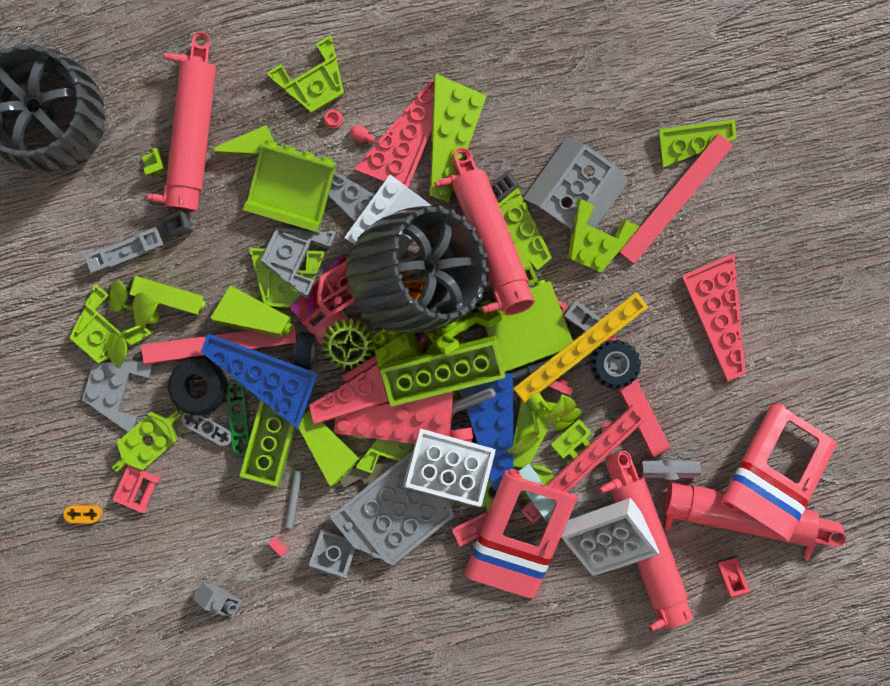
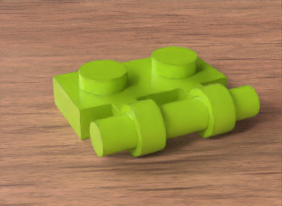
[550,419,596,464]

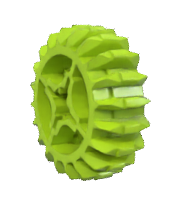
[322,318,374,370]

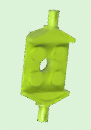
[112,409,182,472]

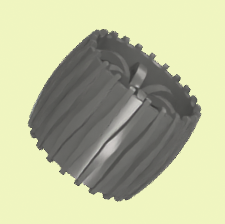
[0,44,106,173]
[345,206,489,333]

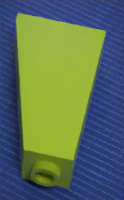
[129,276,206,315]
[211,286,293,338]
[513,399,557,471]
[299,410,361,487]

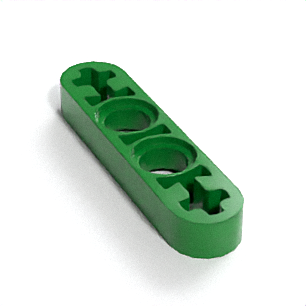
[227,381,250,456]

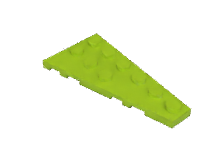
[429,73,487,203]

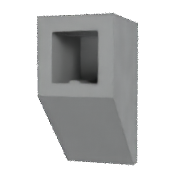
[193,582,242,618]

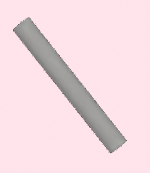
[285,470,302,529]

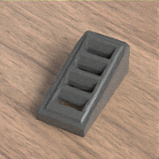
[491,171,519,202]

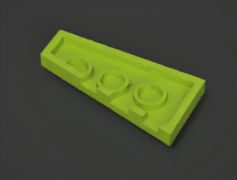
[498,188,552,271]

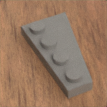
[329,171,375,222]

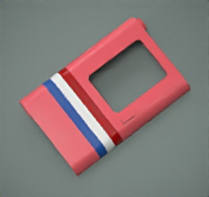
[720,403,837,543]
[464,469,578,598]

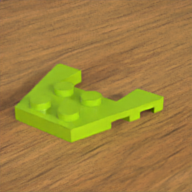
[267,35,344,113]
[568,198,640,272]
[249,248,325,308]
[70,284,153,364]
[424,311,502,355]
[356,439,415,473]

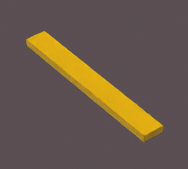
[513,292,649,404]

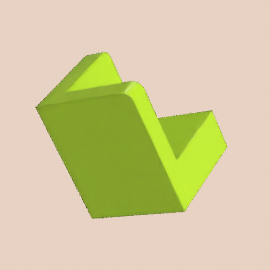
[142,147,167,178]

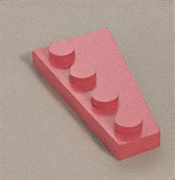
[309,364,389,425]

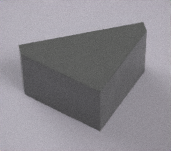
[160,209,194,239]

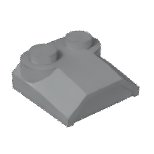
[309,529,356,579]

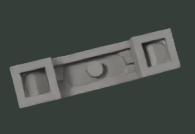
[84,227,164,273]

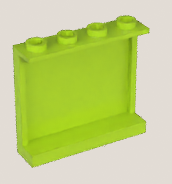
[243,139,337,232]
[478,279,573,372]

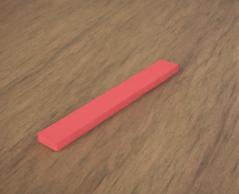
[619,134,734,264]
[142,324,297,365]
[520,405,646,524]

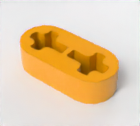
[63,505,103,523]

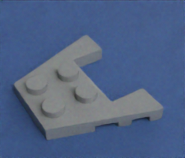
[261,228,336,298]
[82,361,154,432]

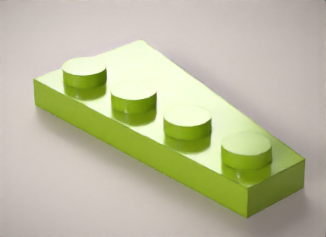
[658,119,737,168]

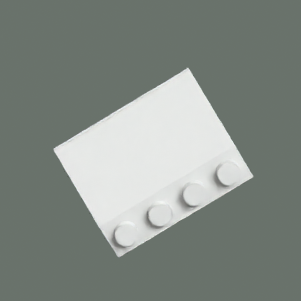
[344,175,432,258]
[402,429,496,507]
[561,498,659,576]

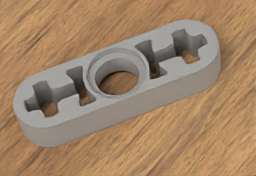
[181,412,232,446]

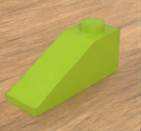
[214,125,274,157]

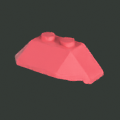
[317,260,354,319]

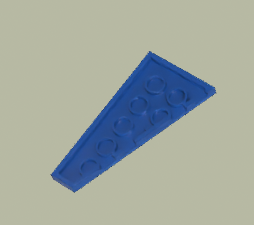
[201,333,318,429]
[460,373,513,491]

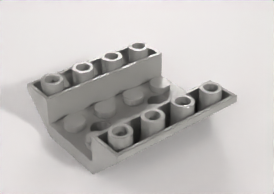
[523,137,629,234]

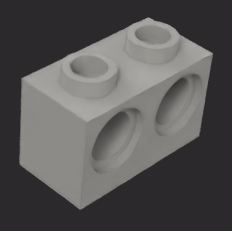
[564,300,601,333]

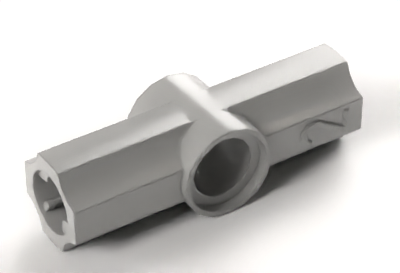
[640,459,701,480]

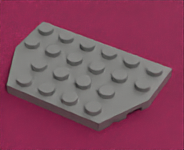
[329,450,454,565]

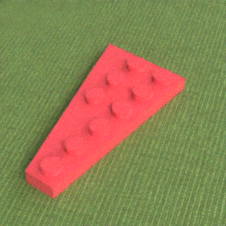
[354,78,434,188]
[681,253,746,381]
[334,391,454,444]

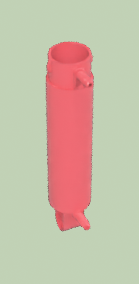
[147,32,217,212]
[434,148,535,315]
[599,451,693,632]
[664,482,847,560]

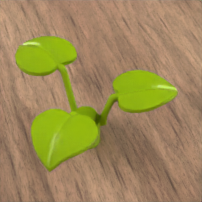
[107,280,159,368]
[506,393,582,453]

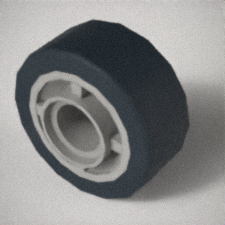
[294,332,316,370]

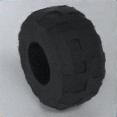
[168,358,227,416]

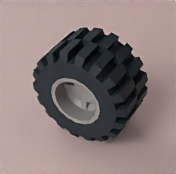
[590,340,641,389]

